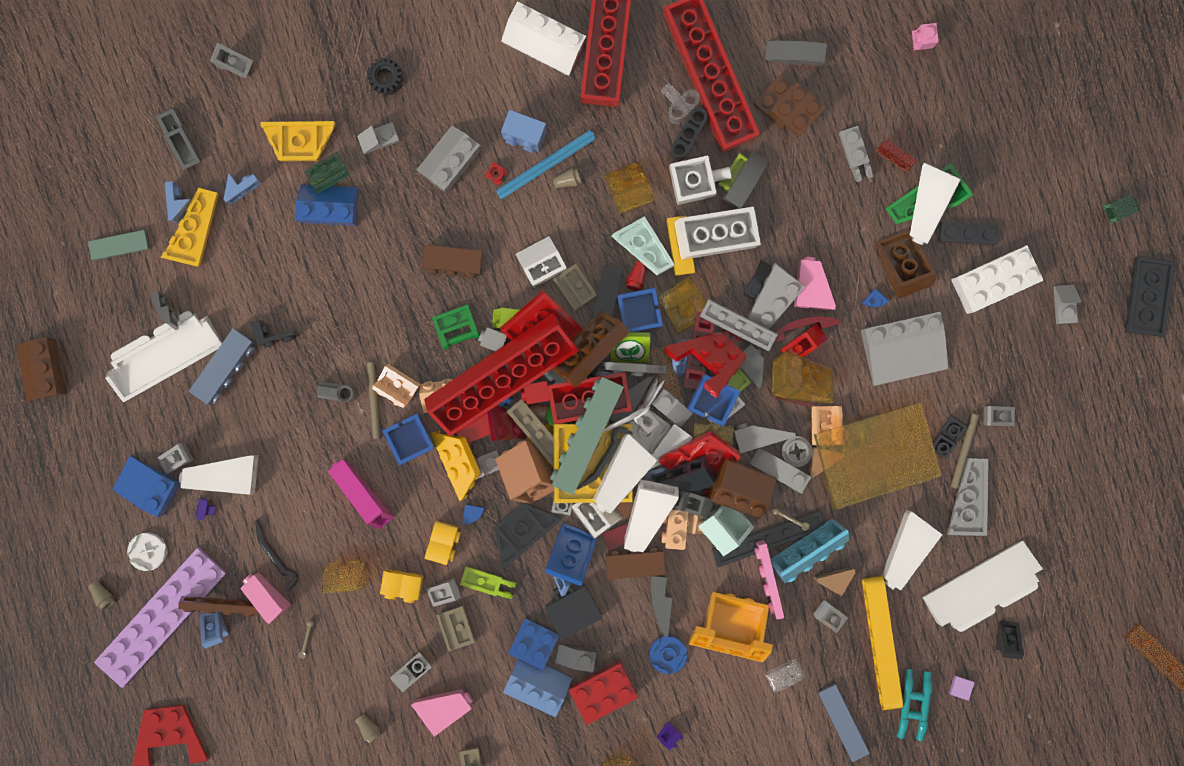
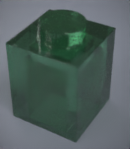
[1103,194,1139,223]

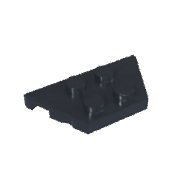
[494,503,561,568]

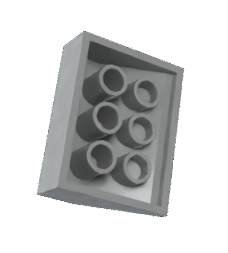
[860,312,948,386]

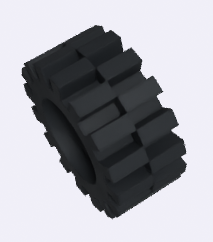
[367,57,403,95]

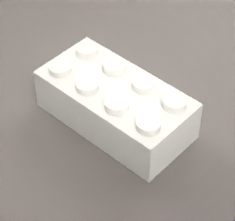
[674,207,761,260]
[951,246,1043,314]

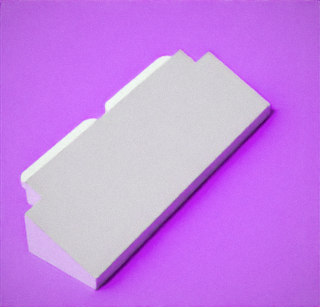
[105,311,223,402]
[922,540,1042,632]

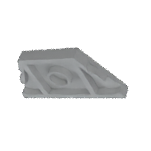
[601,362,667,376]

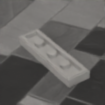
[700,299,778,351]

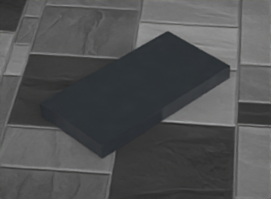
[1124,256,1175,338]

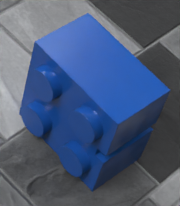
[617,288,663,333]
[687,373,741,427]
[382,413,436,465]

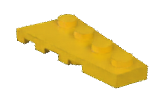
[161,188,219,267]

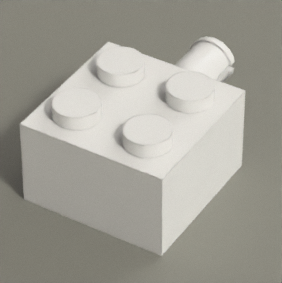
[669,156,731,205]

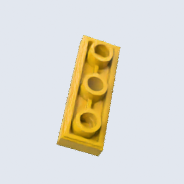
[667,216,695,276]

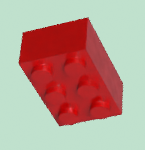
[569,659,638,725]

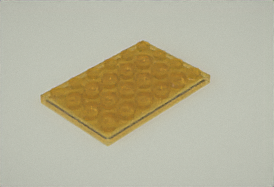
[814,402,941,509]

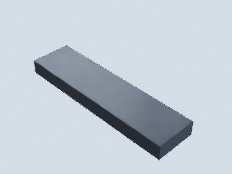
[818,683,870,762]

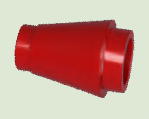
[626,261,646,291]

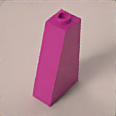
[328,459,394,529]

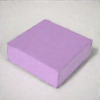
[949,675,975,701]

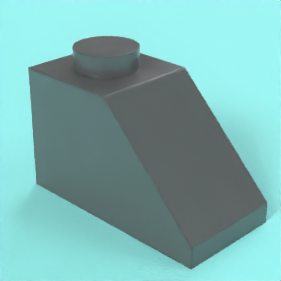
[740,344,764,389]
[555,643,596,672]

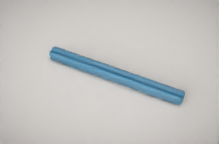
[496,130,596,199]

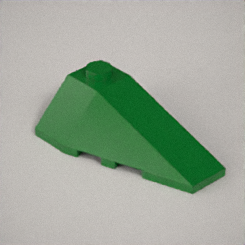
[886,163,973,224]

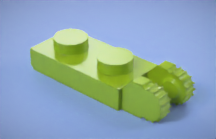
[460,566,517,599]

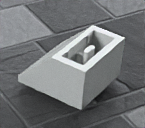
[516,236,567,288]
[572,503,623,539]

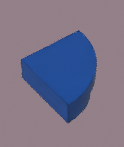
[862,288,889,308]
[462,504,485,524]

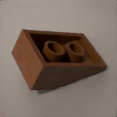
[875,229,936,299]

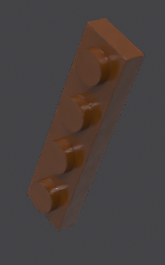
[178,596,259,617]

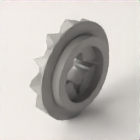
[782,436,812,467]

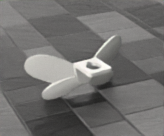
[603,377,664,434]

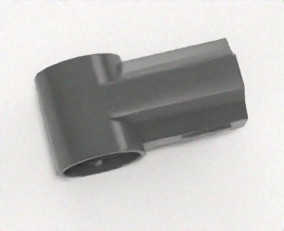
[316,381,358,402]

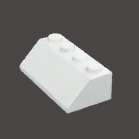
[501,1,586,76]

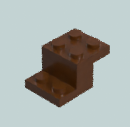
[753,75,826,138]

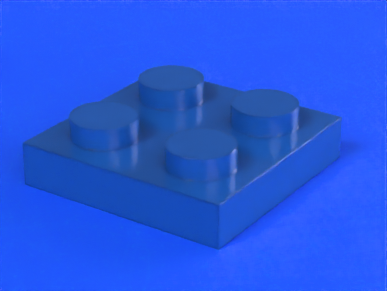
[508,618,559,670]

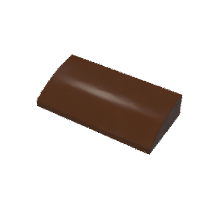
[551,311,629,388]

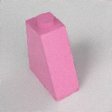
[794,257,836,311]
[240,572,291,624]
[411,689,473,736]

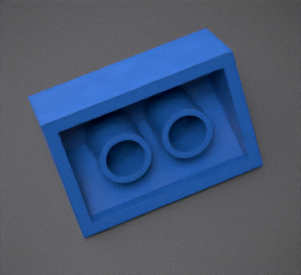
[295,184,359,226]

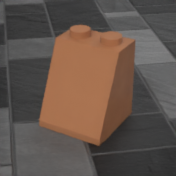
[495,440,554,505]

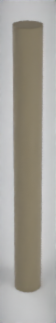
[367,362,381,439]
[951,414,979,489]

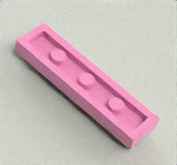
[754,540,784,619]

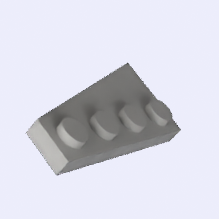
[747,263,805,345]
[947,458,988,536]

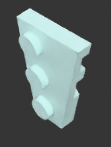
[612,216,675,276]

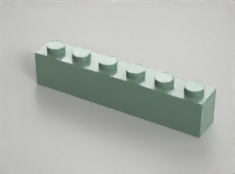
[550,377,624,495]

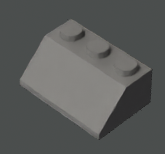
[417,126,482,194]

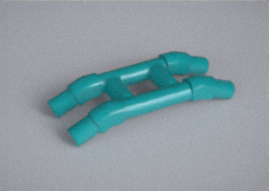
[897,669,932,741]

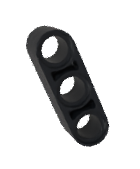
[670,107,708,161]

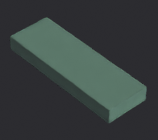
[88,230,150,261]

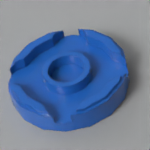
[649,635,688,674]

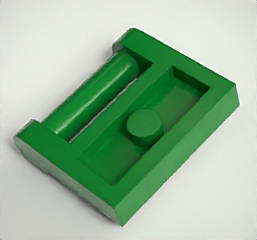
[432,305,480,350]

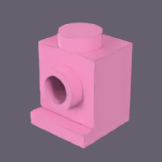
[912,23,939,50]

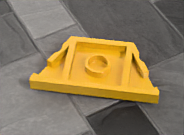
[261,121,336,161]
[430,430,481,501]

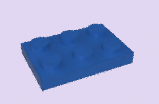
[545,523,598,586]

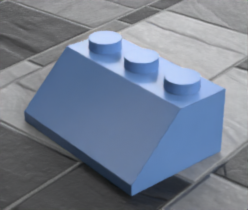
[503,659,573,717]

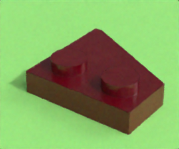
[487,406,527,442]

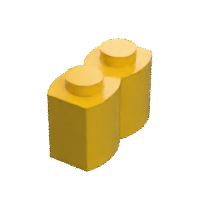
[425,520,461,565]
[380,569,424,603]

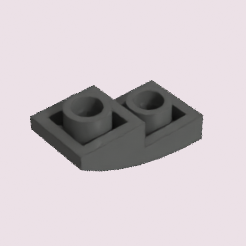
[151,290,180,330]

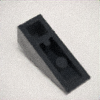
[652,456,715,491]

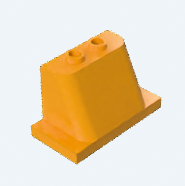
[689,592,773,662]

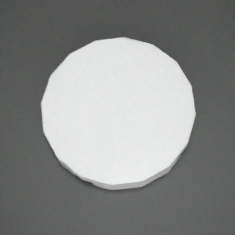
[127,532,168,571]

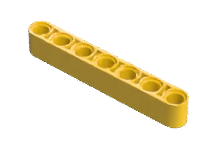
[862,576,903,710]

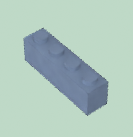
[188,328,256,405]

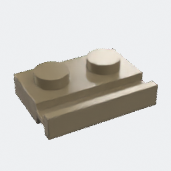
[553,264,597,311]
[436,605,475,652]

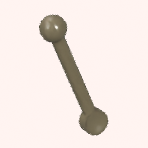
[772,507,809,531]
[299,620,314,659]

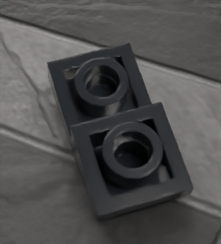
[929,415,968,459]

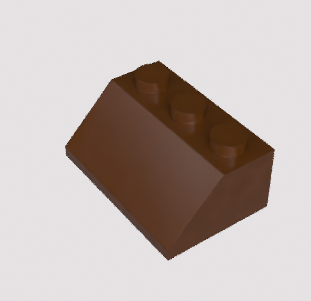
[17,337,66,402]
[707,458,776,519]

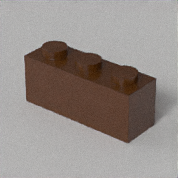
[422,244,483,278]
[606,547,665,580]

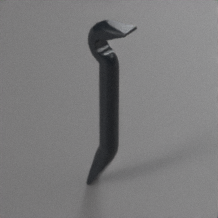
[577,427,634,490]
[255,519,298,592]

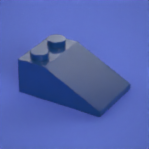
[112,455,181,517]

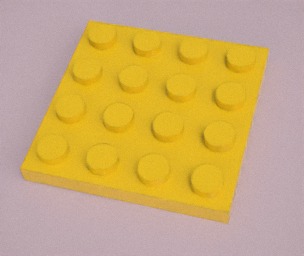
[554,424,632,503]

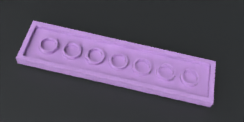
[94,547,227,688]

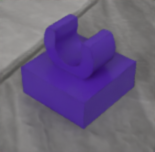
[195,498,216,520]
[657,722,683,750]

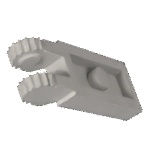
[839,126,873,182]

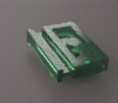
[304,152,350,194]

